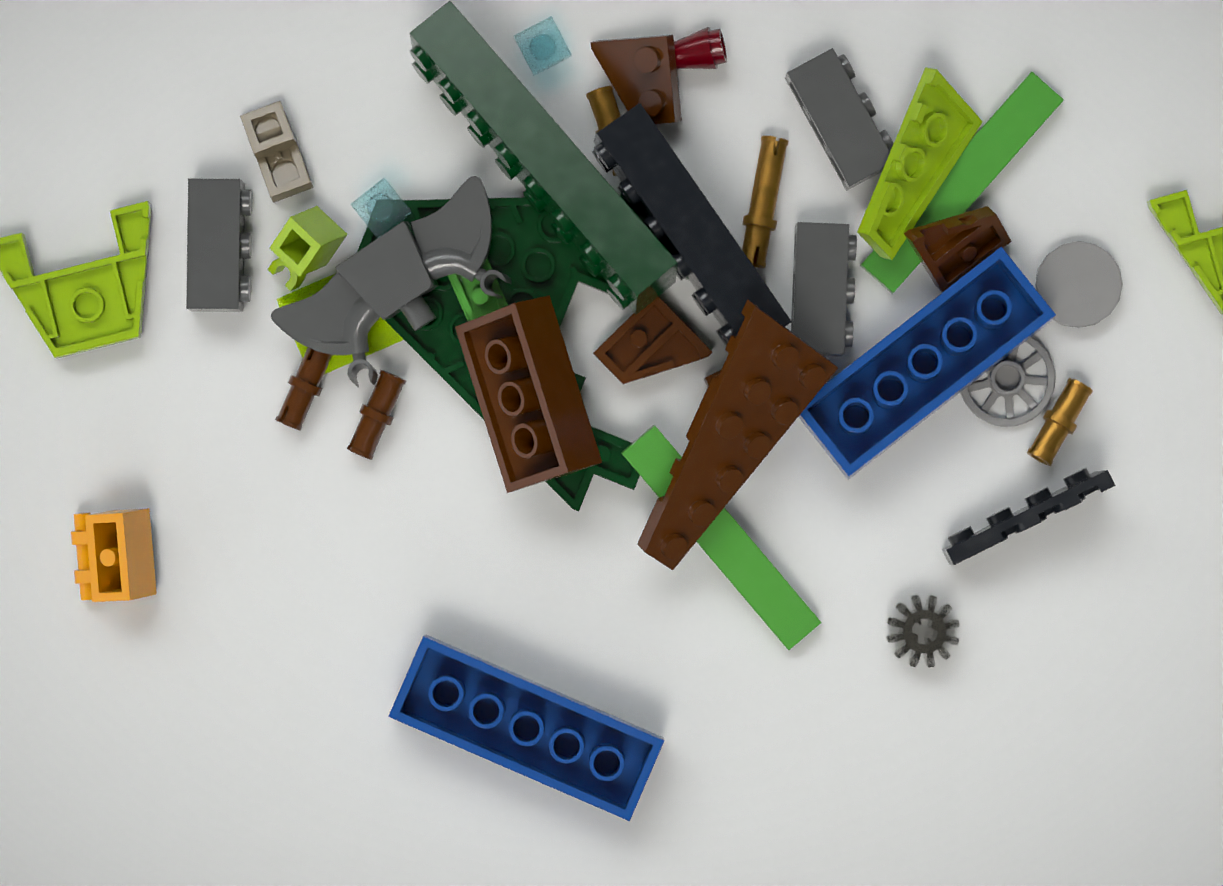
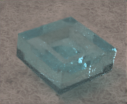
[513,16,572,76]
[350,178,412,239]

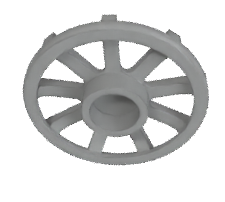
[960,337,1056,427]

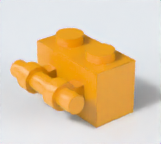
[71,508,157,602]

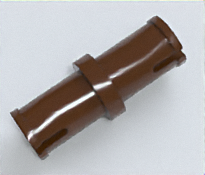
[275,348,332,431]
[347,370,406,460]

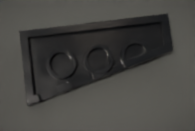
[942,468,1116,565]

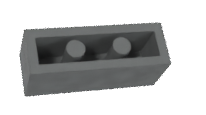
[785,48,894,191]
[186,178,252,312]
[791,222,857,356]

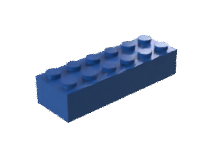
[799,247,1056,480]
[388,635,664,821]

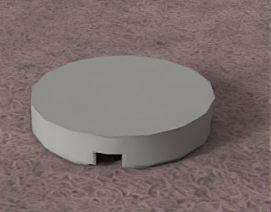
[1035,241,1123,328]

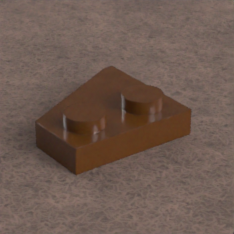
[590,35,682,124]
[904,206,1012,292]
[593,297,713,385]

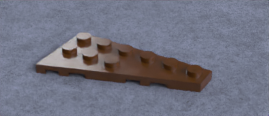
[637,299,838,570]

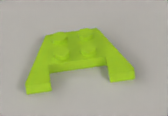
[1147,190,1223,315]
[0,201,151,359]

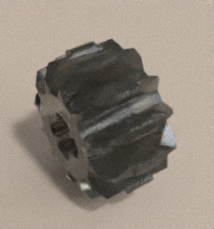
[886,595,960,668]

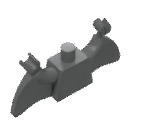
[271,176,512,387]

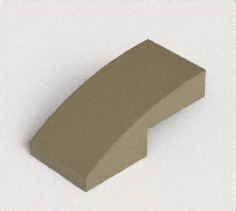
[240,101,314,203]

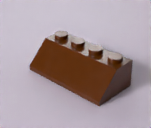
[455,295,602,493]

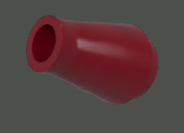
[674,27,727,69]

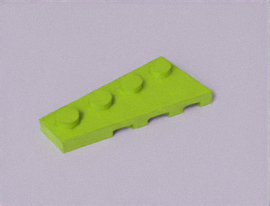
[857,67,983,260]

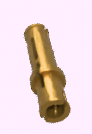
[742,136,789,268]

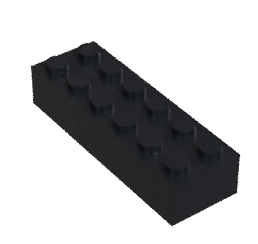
[592,103,792,346]

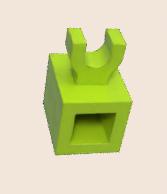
[267,206,348,291]

